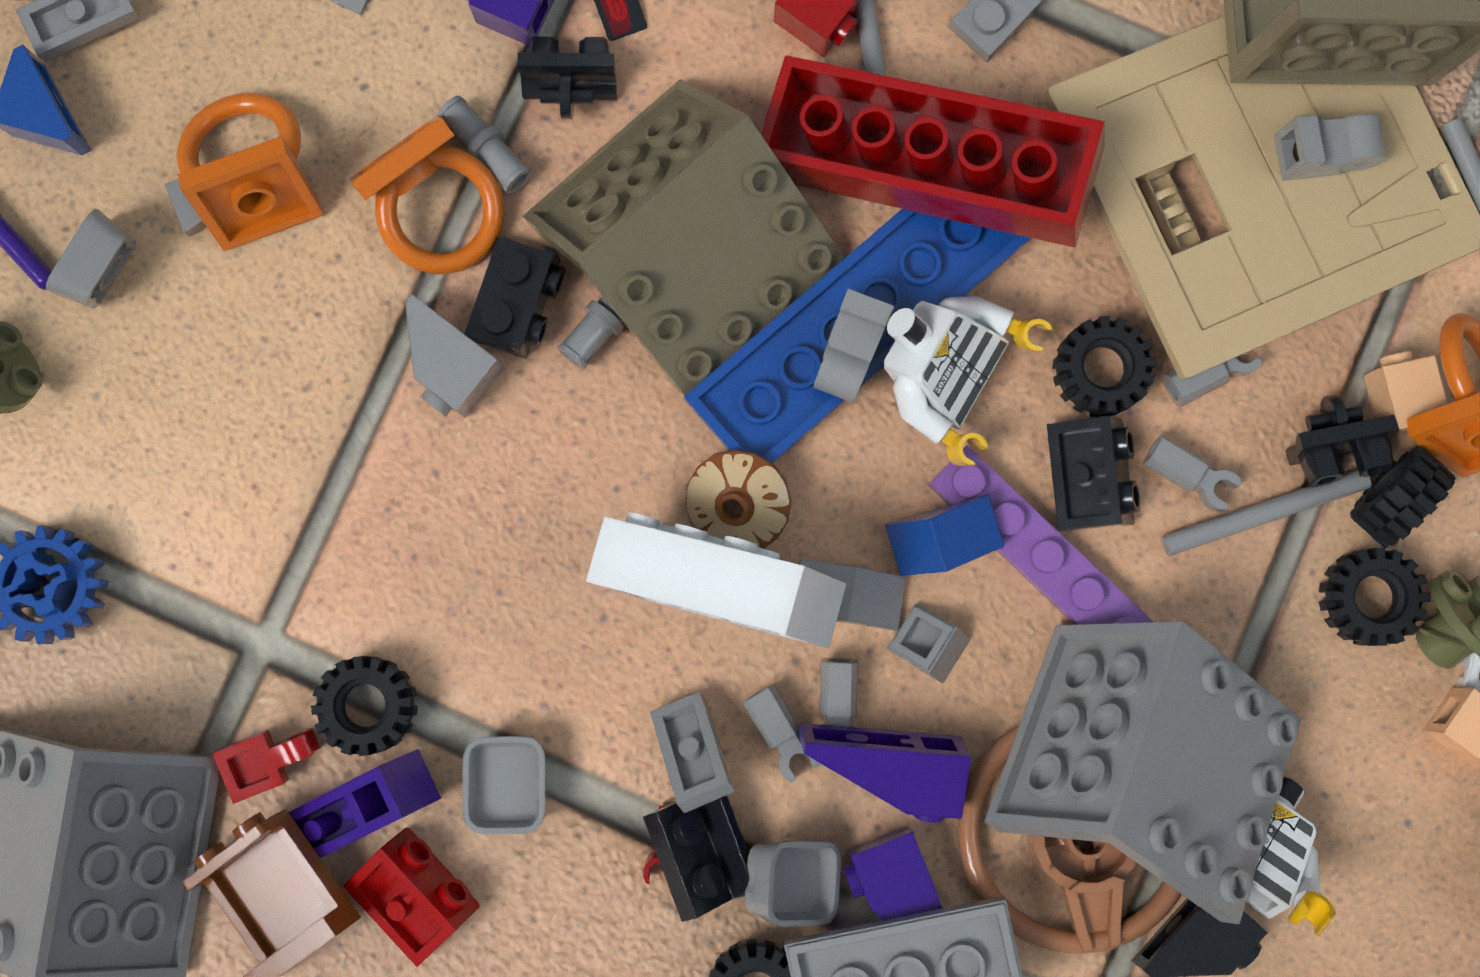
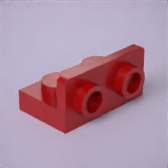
[343,827,480,967]

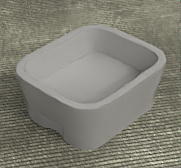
[46,209,136,309]
[462,736,546,834]
[745,841,841,927]

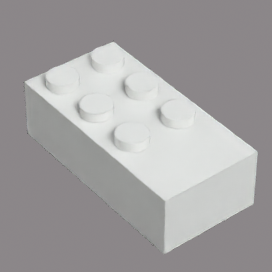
[586,512,846,649]

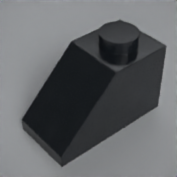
[1131,898,1268,977]

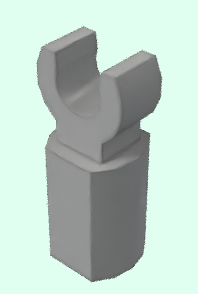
[1163,357,1263,407]
[1143,434,1243,512]
[819,658,858,727]
[742,684,820,783]

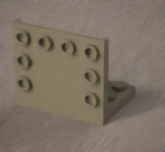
[1224,0,1480,86]
[523,79,845,396]

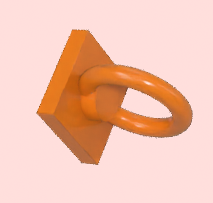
[177,93,323,251]
[350,117,504,274]
[1407,313,1480,478]

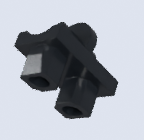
[517,36,617,119]
[1285,394,1399,488]

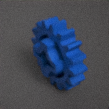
[0,526,108,644]

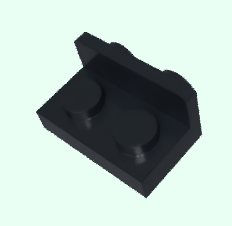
[464,236,565,359]
[1047,416,1140,531]
[643,795,749,922]

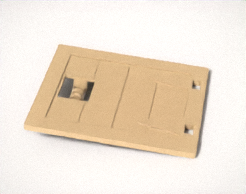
[1045,16,1480,380]

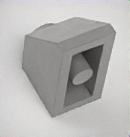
[405,295,504,418]
[799,559,905,631]

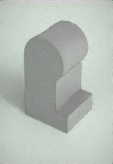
[1274,114,1387,181]
[813,289,894,403]

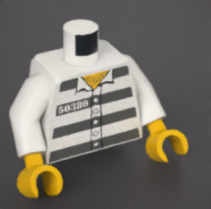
[884,296,1052,466]
[1246,776,1336,936]

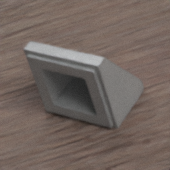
[887,603,970,683]

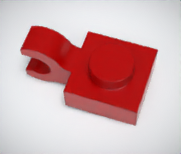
[212,728,321,804]

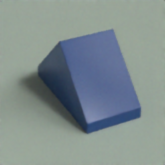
[0,44,91,156]
[885,494,1005,576]

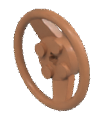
[958,726,1181,954]

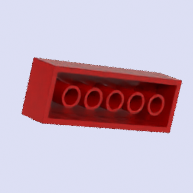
[761,55,1105,248]

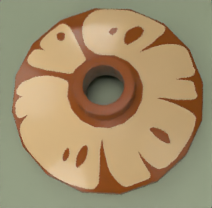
[685,449,792,549]

